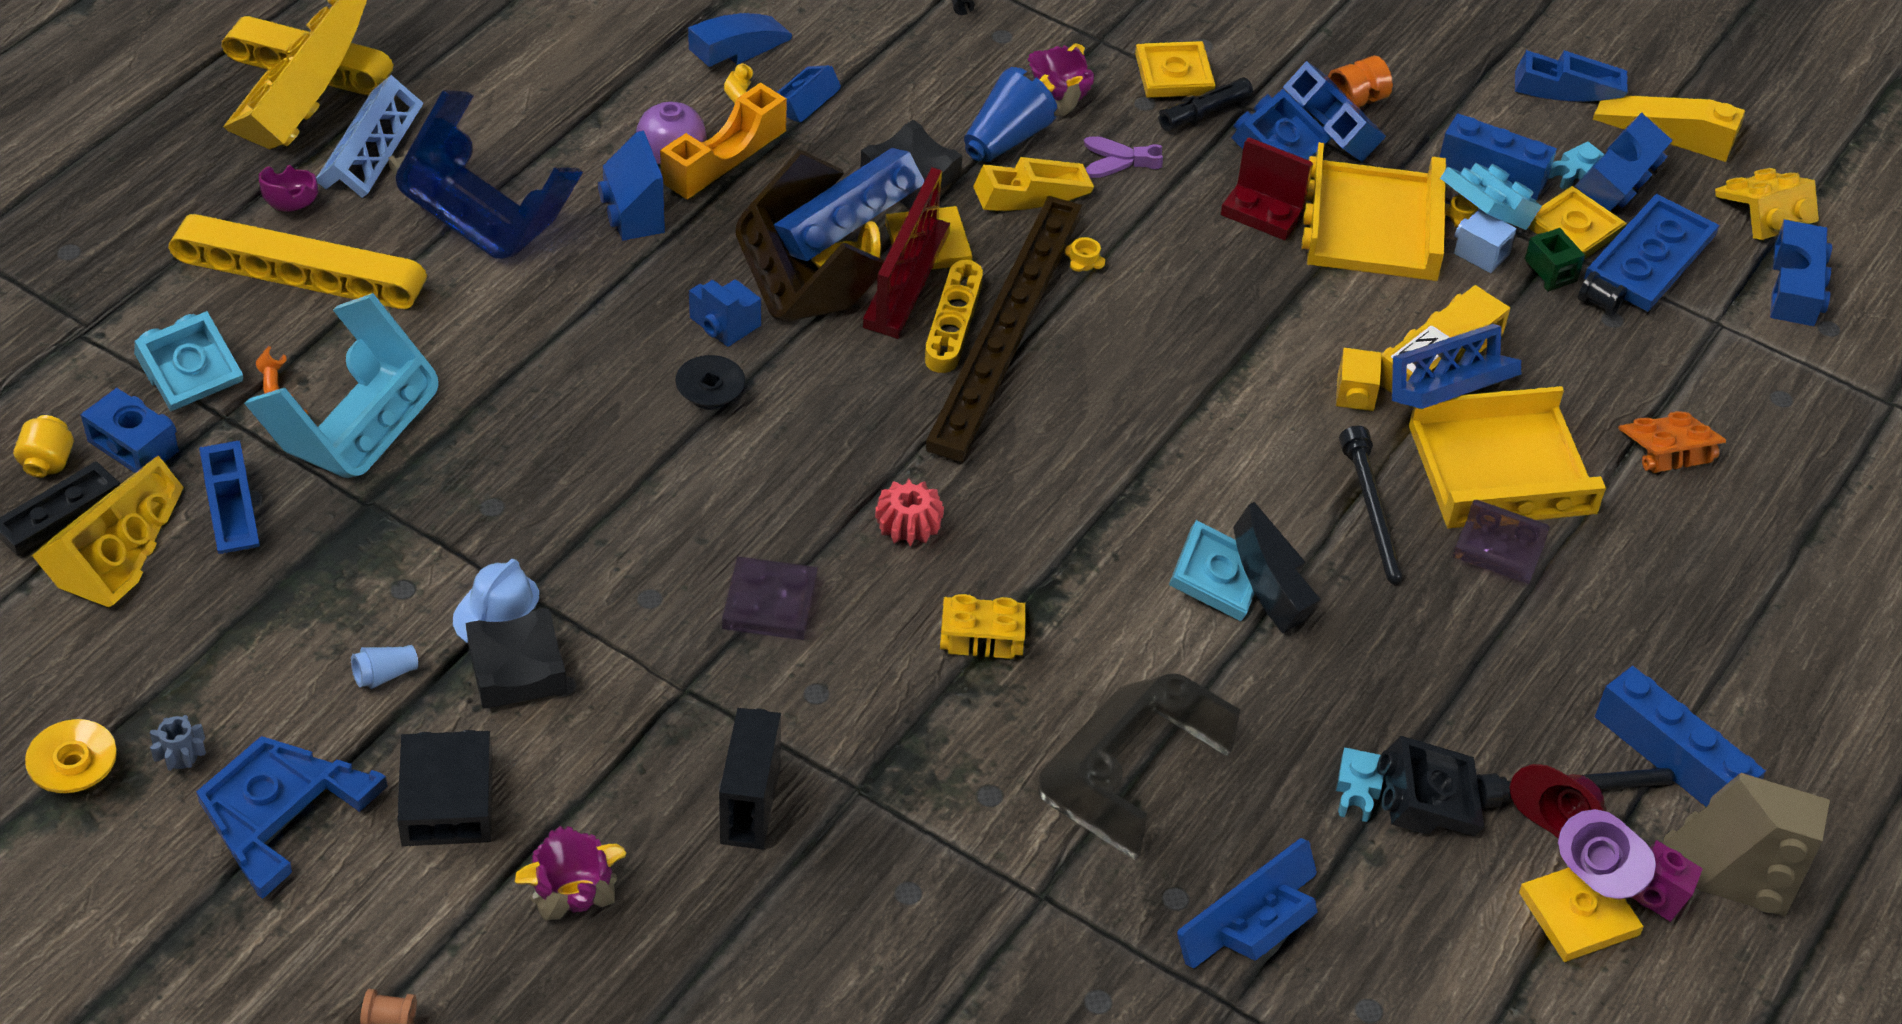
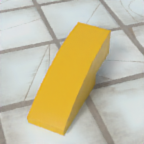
[973,157,1094,211]

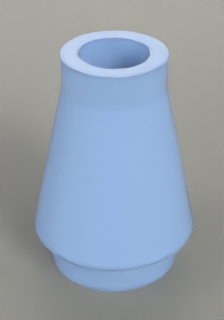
[351,645,418,689]

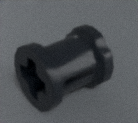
[1578,271,1627,317]

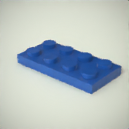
[1584,194,1719,312]

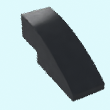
[1233,502,1321,634]

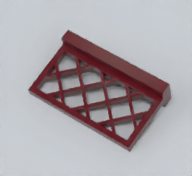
[863,167,950,339]

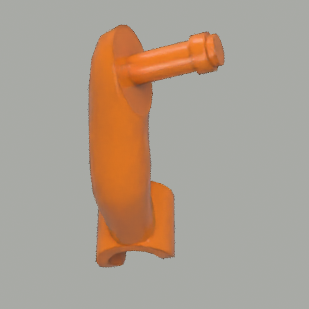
[256,346,309,415]

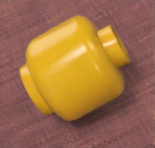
[13,415,74,477]

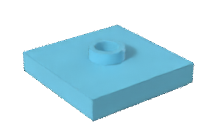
[1169,520,1254,621]

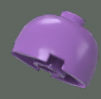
[636,102,707,164]

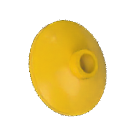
[25,719,117,793]

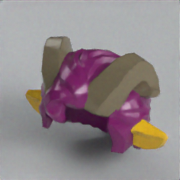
[1028,43,1094,116]
[515,826,626,921]

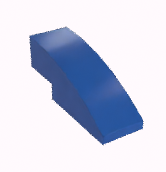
[688,13,792,67]
[1515,50,1627,101]
[199,440,260,554]

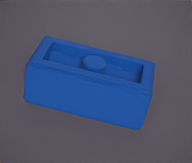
[777,65,841,122]

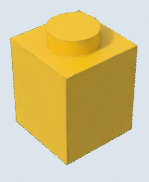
[1336,348,1381,411]

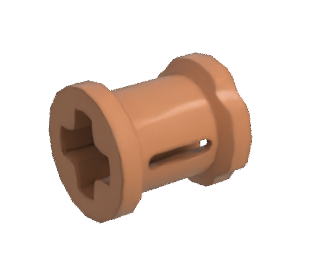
[360,988,417,1024]

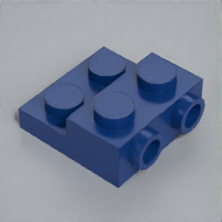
[1231,89,1332,160]

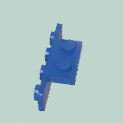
[1177,838,1318,968]

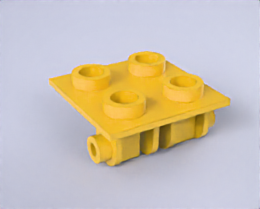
[940,594,1025,659]

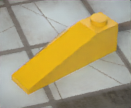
[1593,96,1745,162]

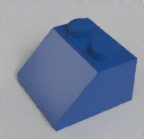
[598,131,665,241]

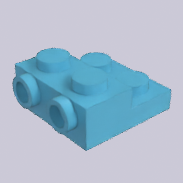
[1440,163,1542,230]
[134,311,243,412]

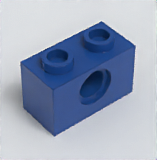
[80,388,179,473]

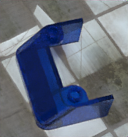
[396,90,583,259]

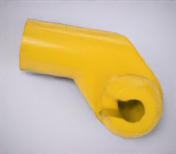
[724,63,753,104]

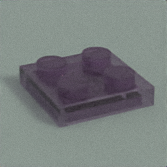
[722,556,818,640]

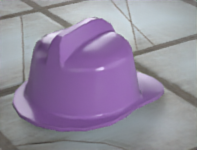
[1558,809,1656,899]

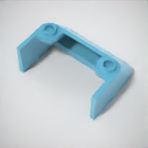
[244,293,438,478]

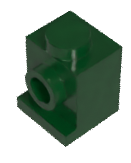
[1524,228,1585,292]

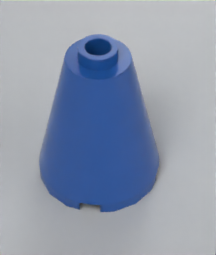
[964,67,1058,162]

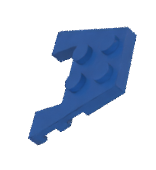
[196,736,388,899]

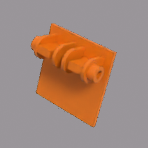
[1618,411,1726,473]

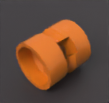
[1328,55,1393,108]

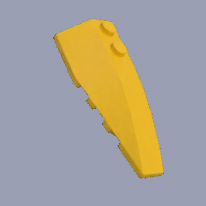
[223,0,367,150]

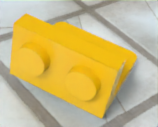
[1715,168,1819,240]

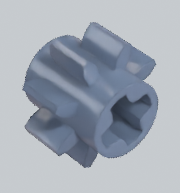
[150,715,206,771]

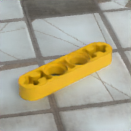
[925,260,983,373]

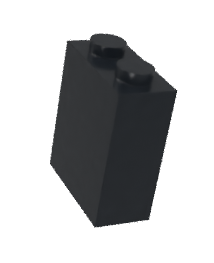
[719,707,781,850]
[397,730,493,846]

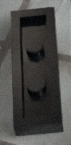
[0,461,120,556]

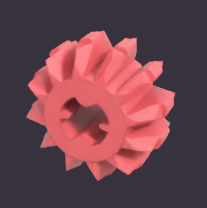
[875,478,944,547]

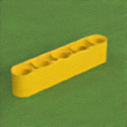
[222,16,393,96]

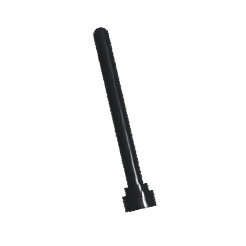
[1339,426,1403,584]
[1477,768,1675,809]

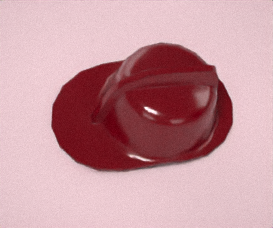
[1509,764,1607,839]

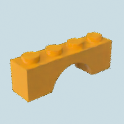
[660,82,787,200]

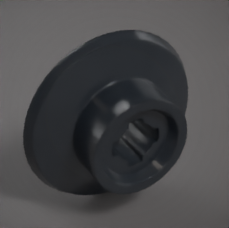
[675,355,745,410]

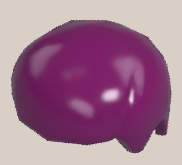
[258,165,319,212]

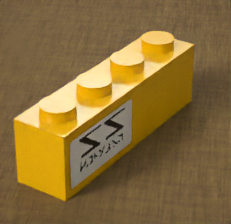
[1380,285,1511,407]

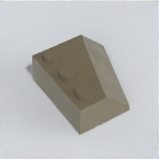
[1663,773,1830,917]

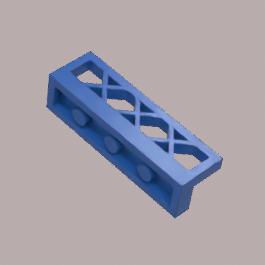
[1392,324,1521,409]

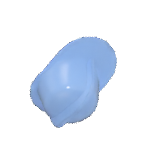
[453,559,539,643]

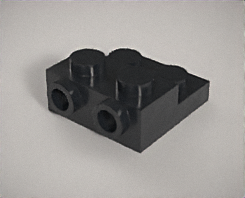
[1377,736,1484,836]

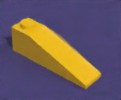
[32,455,184,607]

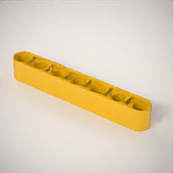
[168,214,427,309]

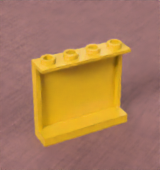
[1301,142,1446,281]
[1409,386,1606,529]

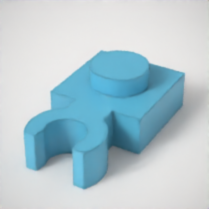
[1549,141,1604,189]
[1336,747,1383,822]

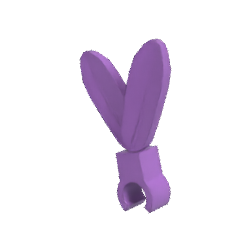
[1084,137,1163,178]

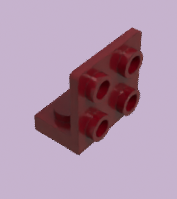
[1220,137,1313,241]

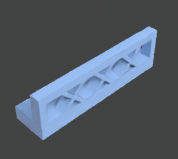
[316,75,423,198]

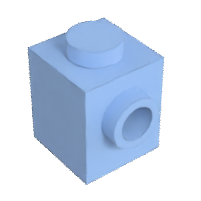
[1454,209,1517,273]

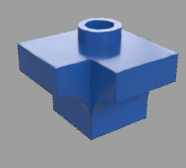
[689,279,761,347]

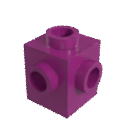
[1632,840,1703,922]

